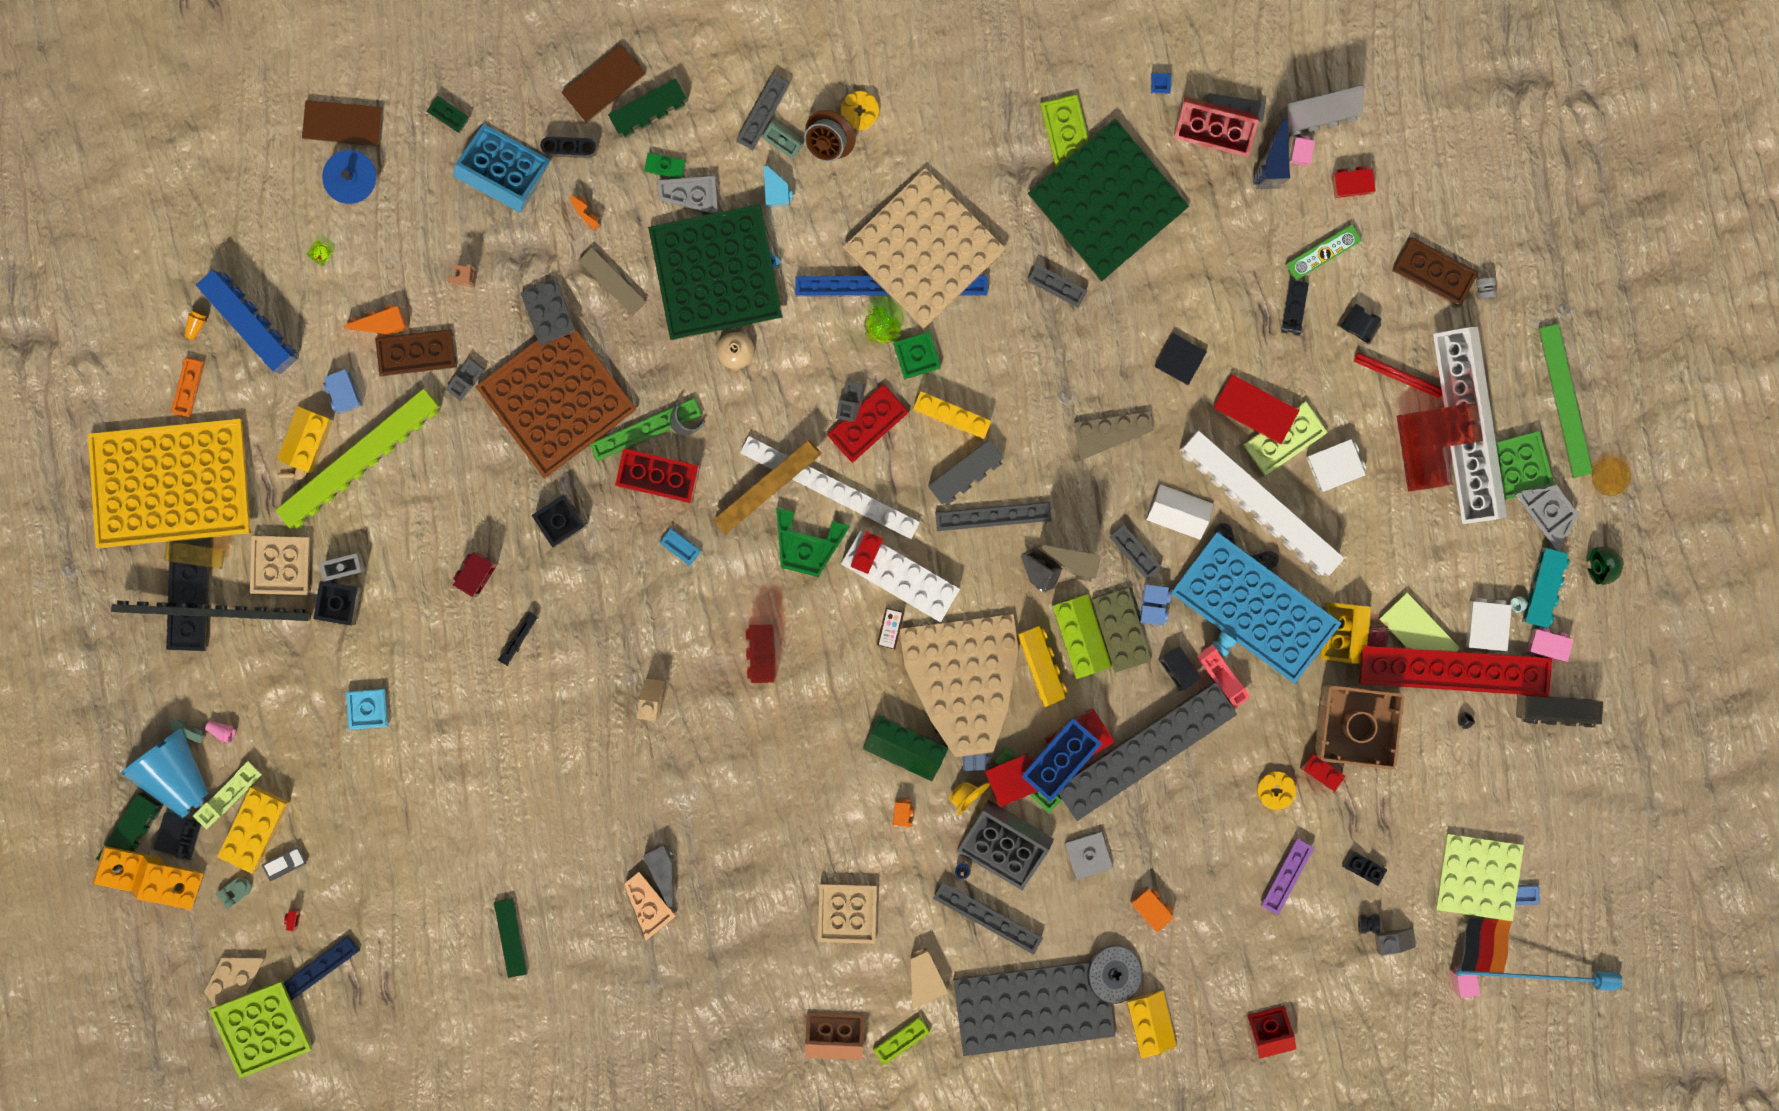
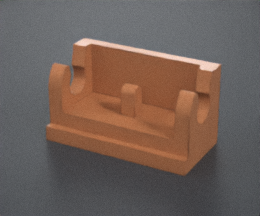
[447,264,477,288]

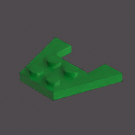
[776,508,850,577]

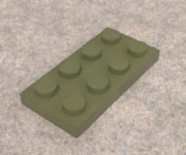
[1092,588,1151,672]

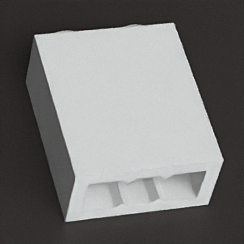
[1306,439,1366,492]
[1465,598,1512,651]

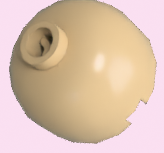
[716,331,755,370]

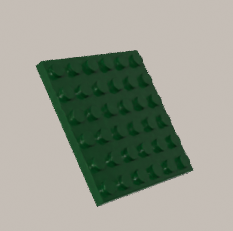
[1027,118,1189,282]
[648,204,783,341]

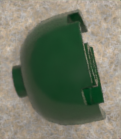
[1587,546,1624,585]

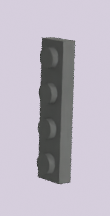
[736,74,790,151]

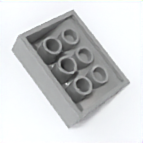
[1279,85,1364,137]

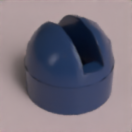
[955,864,971,879]

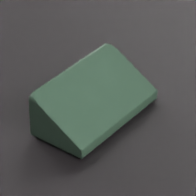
[762,119,805,159]

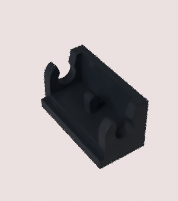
[1158,646,1201,691]

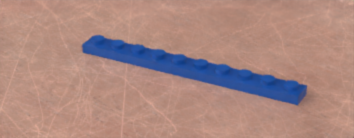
[795,276,988,297]

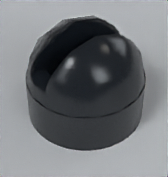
[1458,712,1475,729]

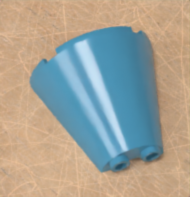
[121,729,209,818]

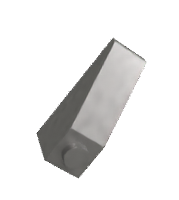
[643,844,674,907]

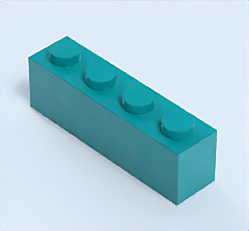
[1522,548,1570,628]

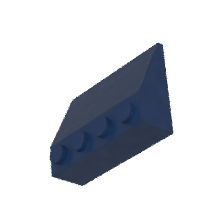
[1253,119,1290,189]

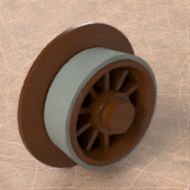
[804,110,856,162]

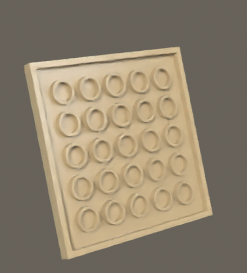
[843,168,1006,330]

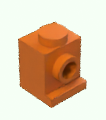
[893,798,914,827]

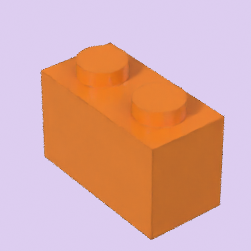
[1130,887,1174,933]

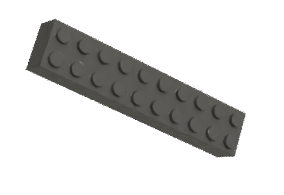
[1058,681,1237,821]

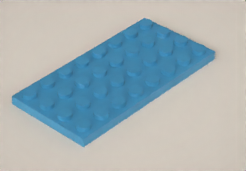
[1171,531,1341,684]

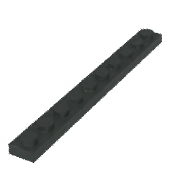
[111,600,310,621]

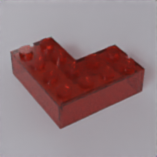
[1396,403,1483,492]

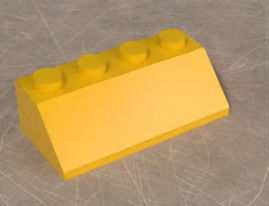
[1017,625,1067,707]

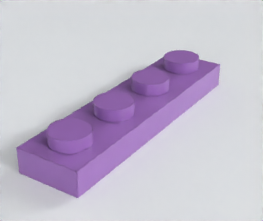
[1261,838,1314,915]

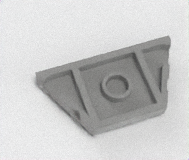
[1514,484,1579,551]

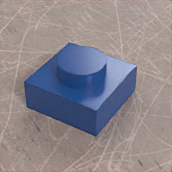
[1151,73,1171,94]

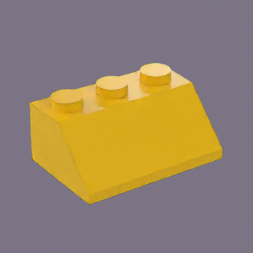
[277,406,333,473]
[1320,602,1371,664]
[1127,990,1177,1058]

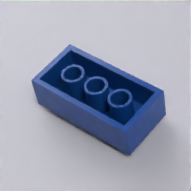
[1021,717,1102,802]

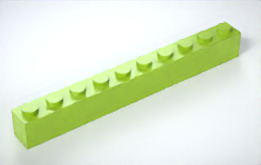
[275,389,441,529]

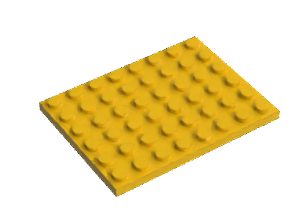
[88,419,251,548]

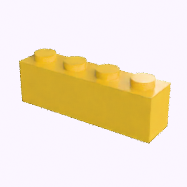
[913,391,991,440]

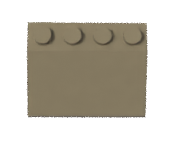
[1038,545,1100,582]

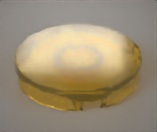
[1592,458,1631,496]

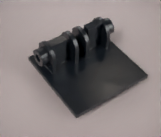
[154,812,201,860]

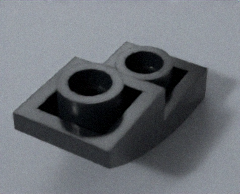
[1342,850,1387,886]

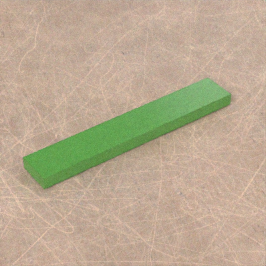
[590,398,702,462]

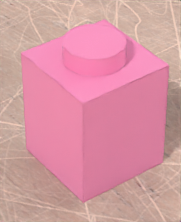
[1289,135,1315,166]

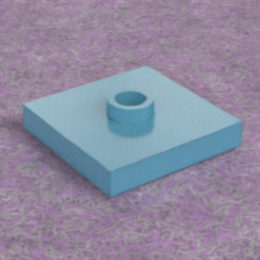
[346,689,388,730]

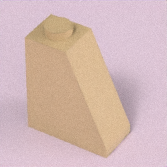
[636,678,665,722]
[911,948,948,1009]

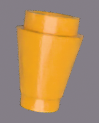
[184,310,207,340]

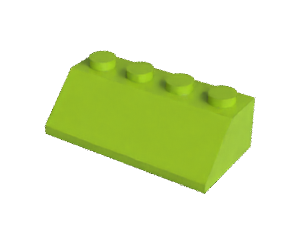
[1052,594,1112,679]

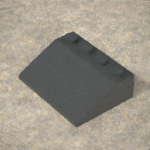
[957,800,1054,890]

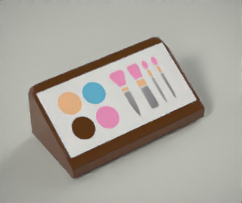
[877,608,904,650]

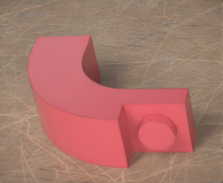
[1197,644,1250,708]

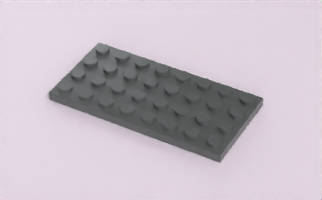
[953,961,1115,1056]

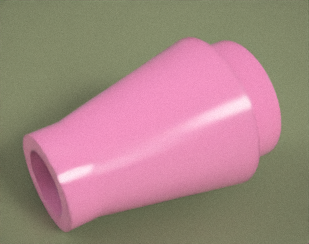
[205,720,236,743]

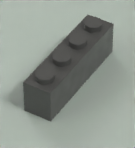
[928,440,1003,506]

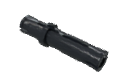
[497,611,539,666]

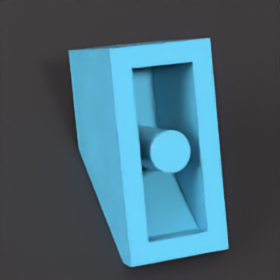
[764,166,793,207]

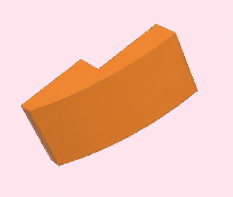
[570,195,601,231]

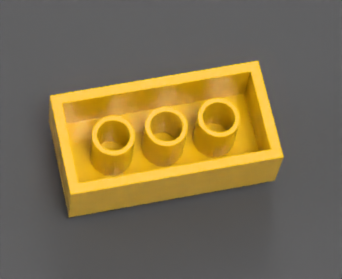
[217,786,290,874]

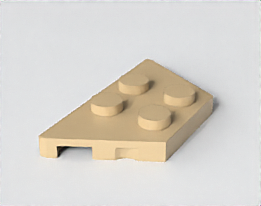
[204,957,265,1006]

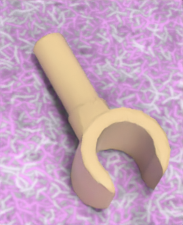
[278,468,307,480]

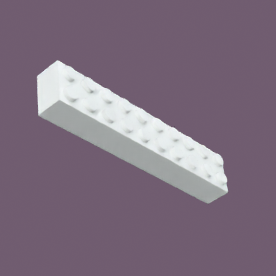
[1433,327,1507,524]
[1179,431,1344,576]

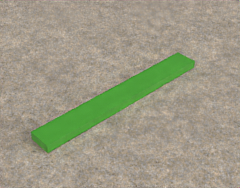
[1538,324,1593,478]

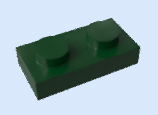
[427,96,470,134]

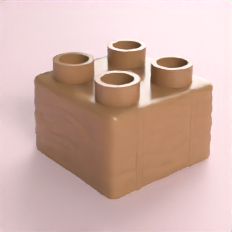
[1315,684,1405,770]

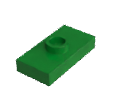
[644,153,686,179]

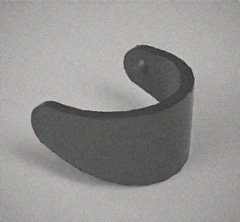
[670,403,705,436]

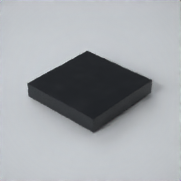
[1155,333,1207,386]

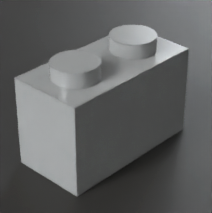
[319,553,366,581]

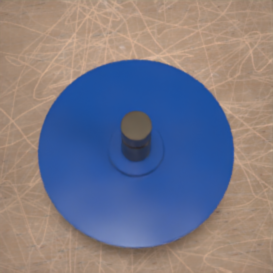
[322,150,376,204]

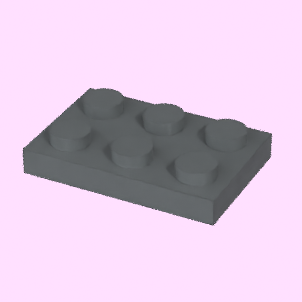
[521,278,576,346]

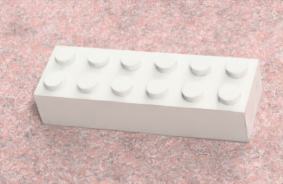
[841,531,960,622]

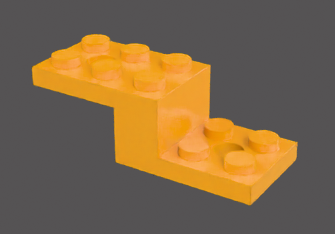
[92,846,203,910]

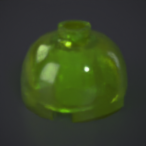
[864,306,901,345]

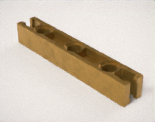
[713,439,822,535]

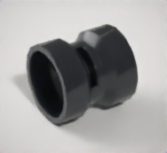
[1358,914,1380,934]

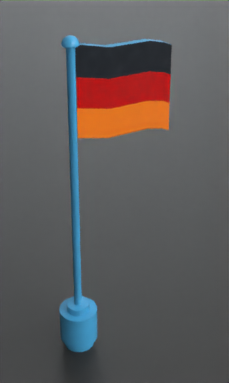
[1456,918,1622,991]

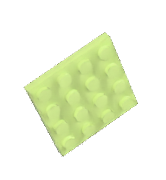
[1435,833,1524,921]

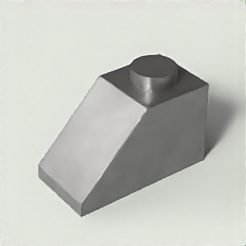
[1021,549,1063,592]
[1375,928,1416,955]

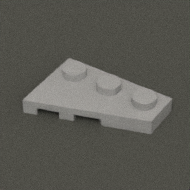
[657,176,718,214]

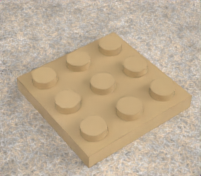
[250,536,310,595]
[818,884,877,944]

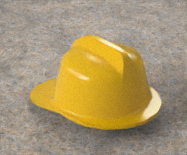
[949,782,990,816]

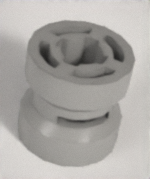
[1476,278,1497,300]

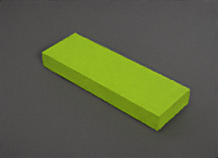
[873,1016,931,1065]

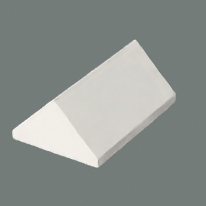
[1146,484,1214,540]

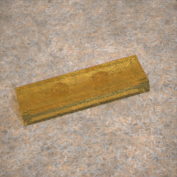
[164,542,225,569]

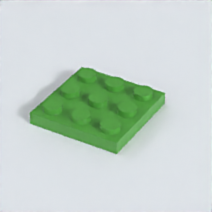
[1496,431,1554,500]

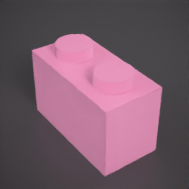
[1526,626,1574,662]
[1450,965,1480,998]

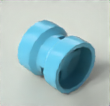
[1212,631,1237,657]

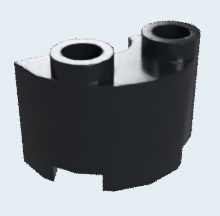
[1337,304,1381,345]

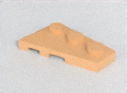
[624,871,676,940]

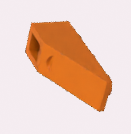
[343,304,408,336]

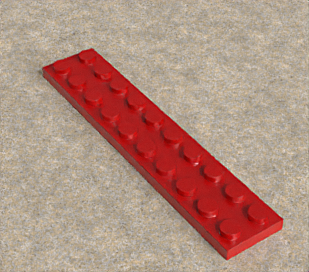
[1359,645,1552,697]

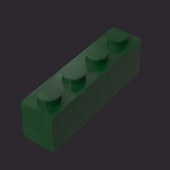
[608,78,688,138]
[96,792,161,871]

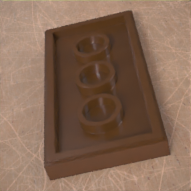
[562,44,646,123]
[302,100,383,146]
[1392,237,1479,307]
[375,329,457,377]

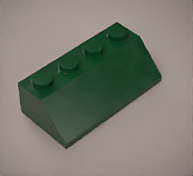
[863,715,949,781]

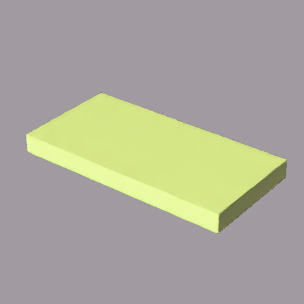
[1243,401,1328,476]
[1379,593,1460,651]

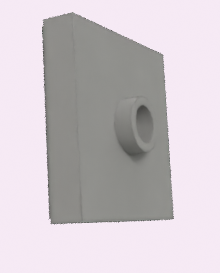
[1065,831,1113,880]

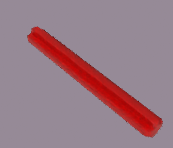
[1354,352,1442,398]

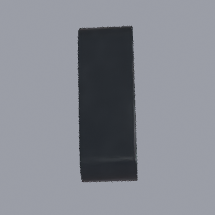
[540,137,598,158]

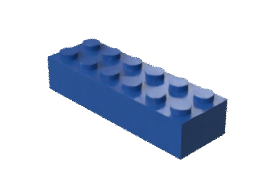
[196,270,298,374]

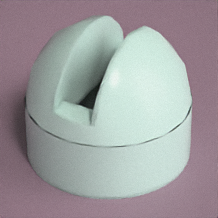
[1510,596,1528,613]

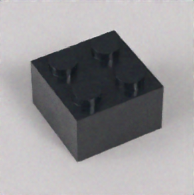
[531,494,587,548]
[313,581,362,626]

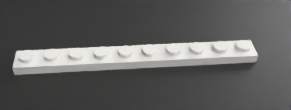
[740,436,920,539]

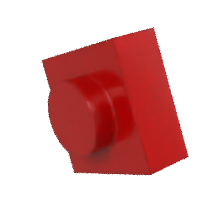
[284,909,300,931]

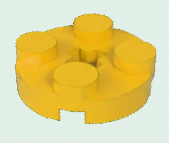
[841,91,879,131]
[1257,771,1296,810]

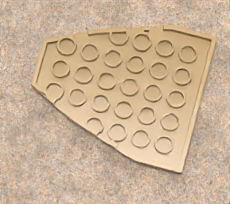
[900,614,1019,758]

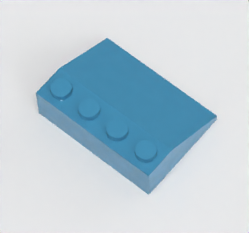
[453,123,551,213]

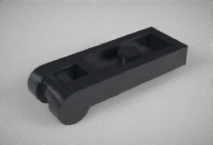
[1281,280,1309,336]

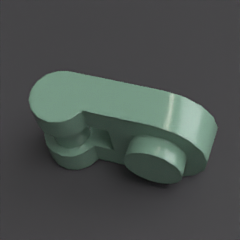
[170,720,205,743]
[215,877,252,909]

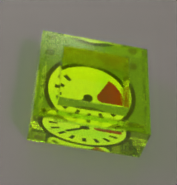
[307,240,334,267]

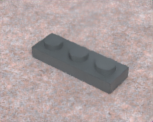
[1207,93,1266,122]
[1028,264,1087,308]
[1109,524,1162,580]

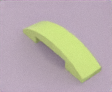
[193,761,262,830]

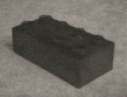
[1516,694,1603,728]

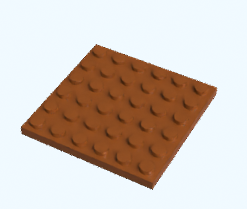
[475,328,637,479]

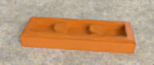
[171,357,205,417]

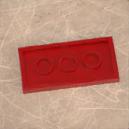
[1213,375,1300,445]
[827,384,909,463]

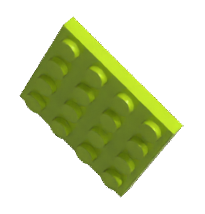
[209,980,312,1079]

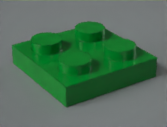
[893,332,941,380]

